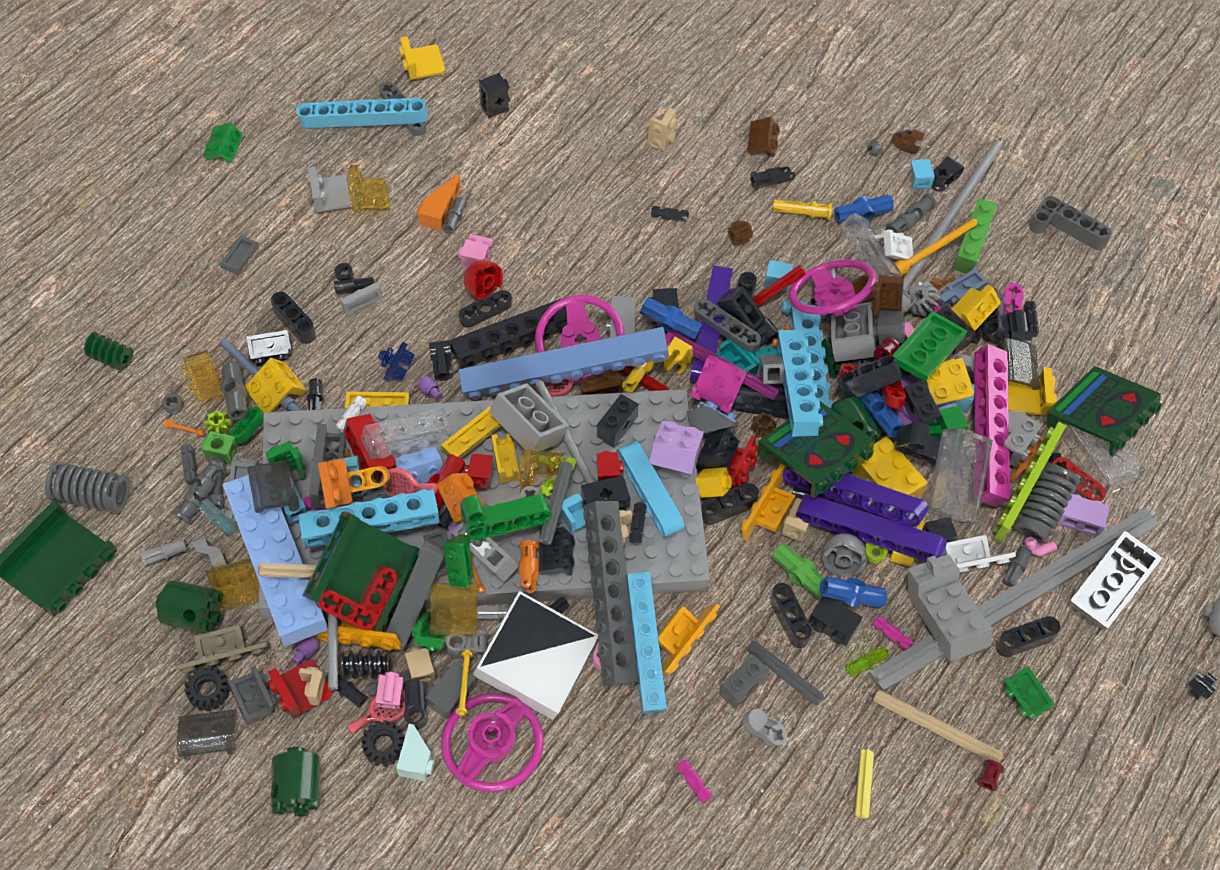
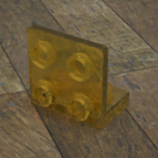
[346,165,391,211]
[520,449,566,493]
[206,559,259,612]
[430,583,477,635]

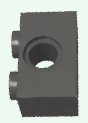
[719,655,770,709]

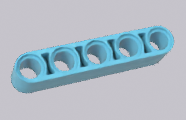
[616,441,685,537]

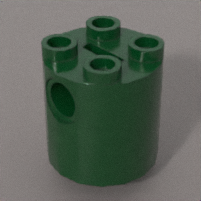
[831,397,881,444]
[156,580,223,634]
[271,747,320,817]

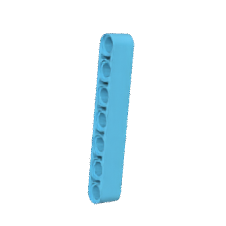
[296,98,428,128]

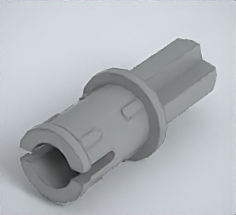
[141,538,187,565]
[476,604,510,622]

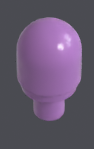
[418,376,442,400]
[291,636,319,665]

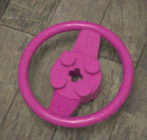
[789,259,876,316]
[535,295,624,381]
[441,693,544,792]

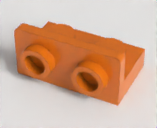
[318,459,353,508]

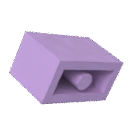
[1057,494,1110,536]

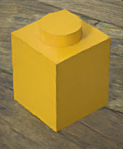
[695,467,732,498]

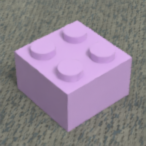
[649,421,704,474]

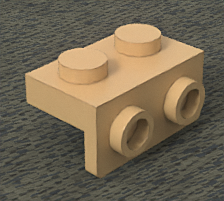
[648,108,677,151]

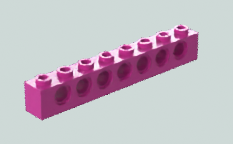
[974,344,1011,507]

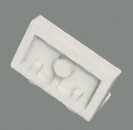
[874,230,913,260]

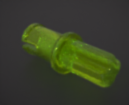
[845,646,889,678]

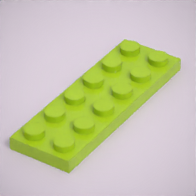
[993,422,1066,544]

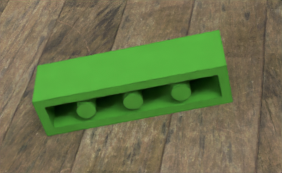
[953,198,997,274]

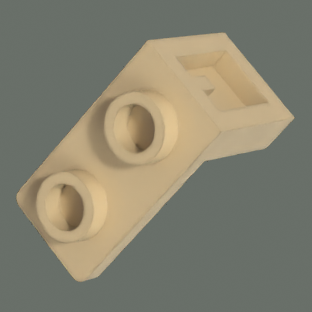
[781,498,809,542]

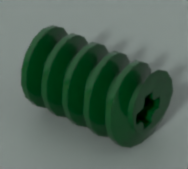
[84,332,134,371]

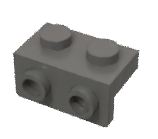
[228,666,276,724]

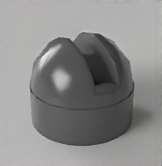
[867,138,883,155]

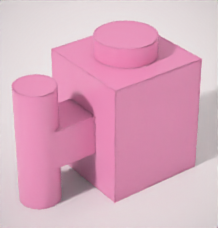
[458,234,493,268]
[376,672,403,710]

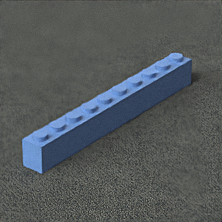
[459,327,670,400]

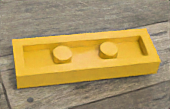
[345,392,410,408]
[441,406,502,458]

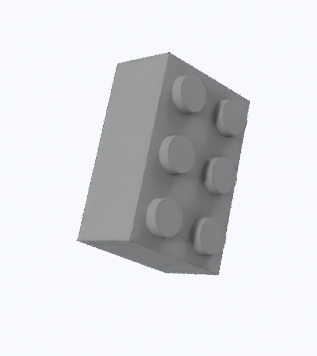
[831,302,876,362]
[489,383,569,455]

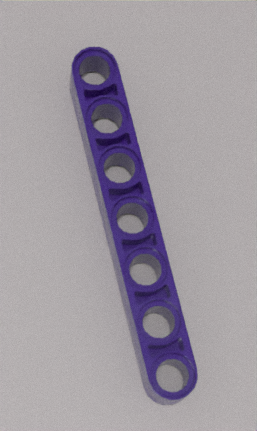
[690,265,733,383]
[782,466,929,527]
[795,494,947,562]

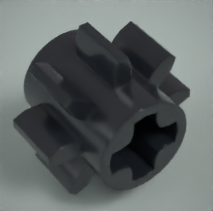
[1188,672,1218,700]

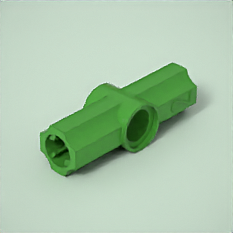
[771,543,824,601]

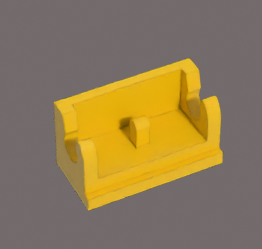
[663,337,693,376]
[491,433,521,484]

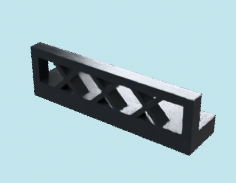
[714,383,789,418]

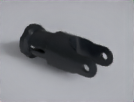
[750,166,796,189]

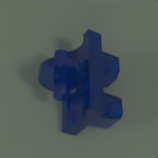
[378,342,415,382]

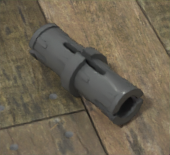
[442,197,467,234]

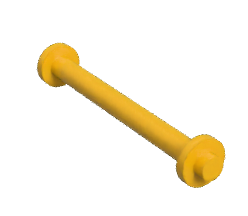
[456,649,473,716]

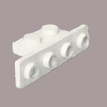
[944,535,1016,572]

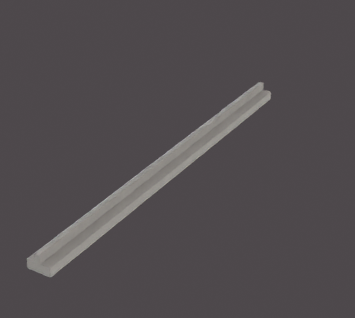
[869,507,1159,692]

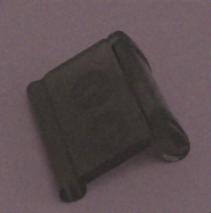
[997,338,1040,390]
[247,461,299,513]
[177,709,237,761]

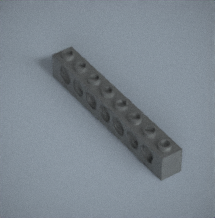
[583,501,639,686]

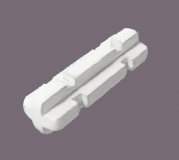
[336,395,366,433]

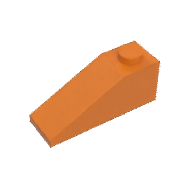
[417,174,461,231]

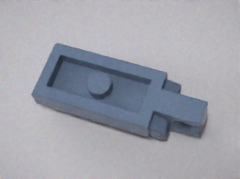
[938,269,988,308]

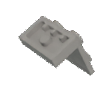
[308,166,355,213]

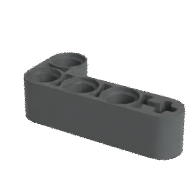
[1029,196,1112,250]

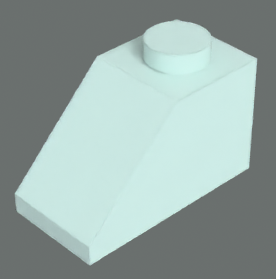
[396,724,434,782]

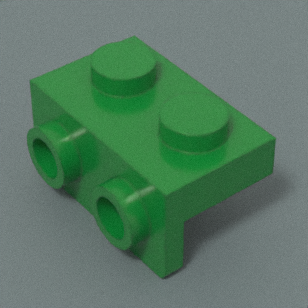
[203,122,243,163]
[265,440,306,480]
[443,534,474,588]
[412,611,451,651]
[1004,666,1056,720]

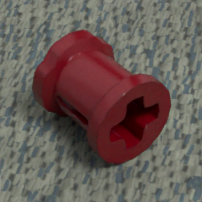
[874,337,900,360]
[977,759,1005,791]

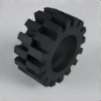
[184,666,230,711]
[361,720,404,767]

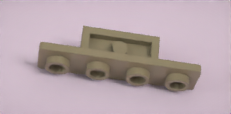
[175,624,269,673]

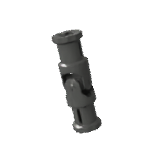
[885,193,937,233]
[173,459,225,524]

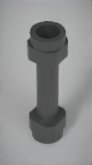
[209,458,226,510]

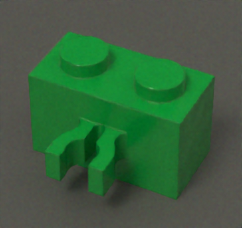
[929,405,969,447]

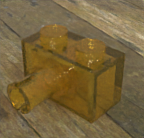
[181,350,223,402]

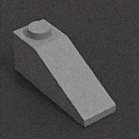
[452,523,519,582]

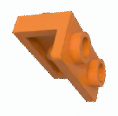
[437,473,484,523]

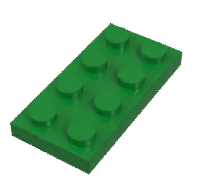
[892,311,968,382]

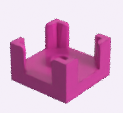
[690,354,748,414]

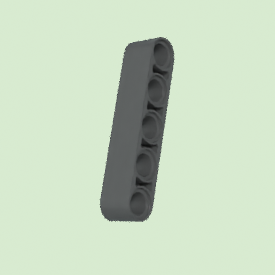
[386,540,445,650]

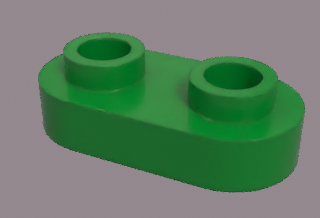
[230,407,264,444]

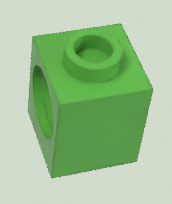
[202,431,238,465]

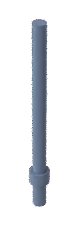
[219,338,302,411]

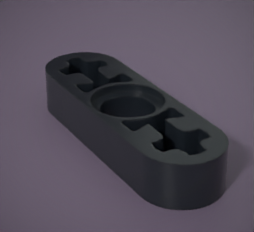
[459,290,512,327]

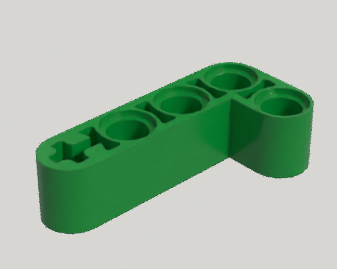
[460,494,552,541]

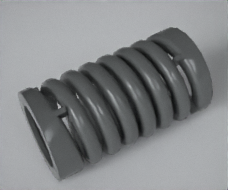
[45,462,130,513]
[1012,463,1081,543]

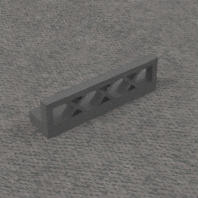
[309,424,346,508]

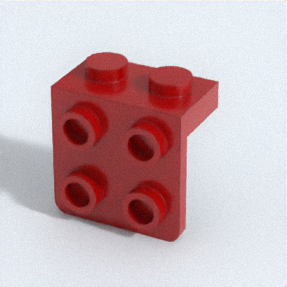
[728,436,758,489]
[267,659,333,719]

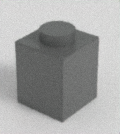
[760,355,784,384]

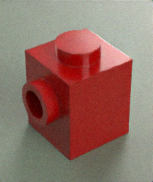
[596,451,624,481]
[464,453,494,489]

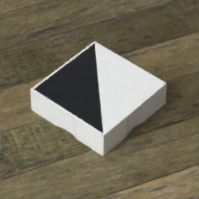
[473,591,598,720]

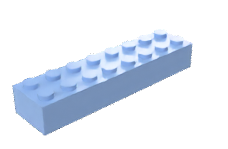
[223,469,328,647]

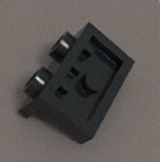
[538,526,575,576]

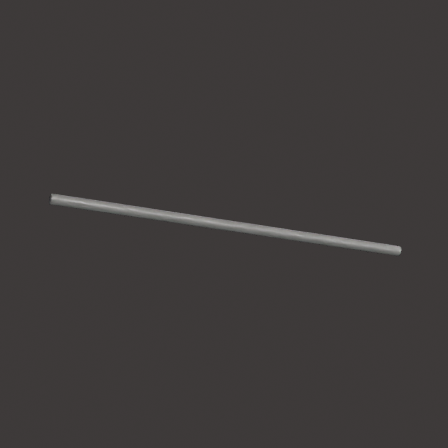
[904,140,1003,289]

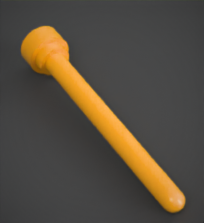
[893,219,977,277]

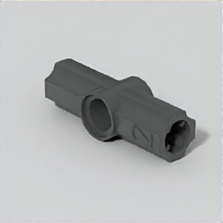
[221,362,248,420]

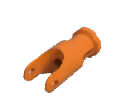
[519,540,539,594]

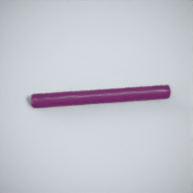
[670,333,779,400]

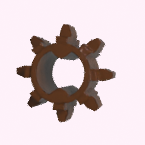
[727,220,753,245]
[750,412,777,438]

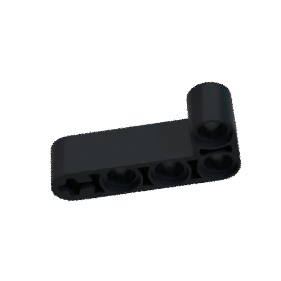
[894,423,969,474]

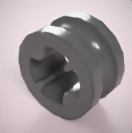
[162,393,183,414]

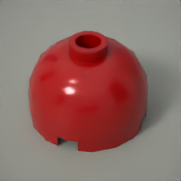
[463,259,503,300]

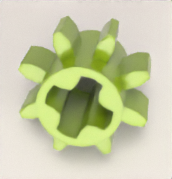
[204,410,232,434]

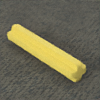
[855,749,874,819]

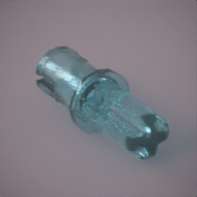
[198,499,237,537]

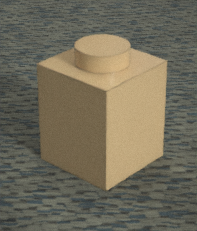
[405,647,436,683]

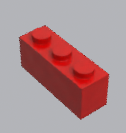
[343,413,396,481]

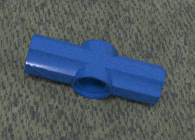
[834,195,894,224]
[640,297,702,341]
[859,390,904,438]
[820,576,888,608]

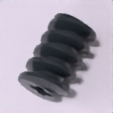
[341,650,390,679]

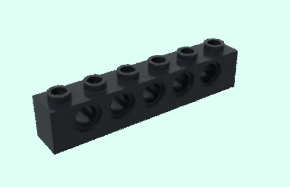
[450,298,567,369]

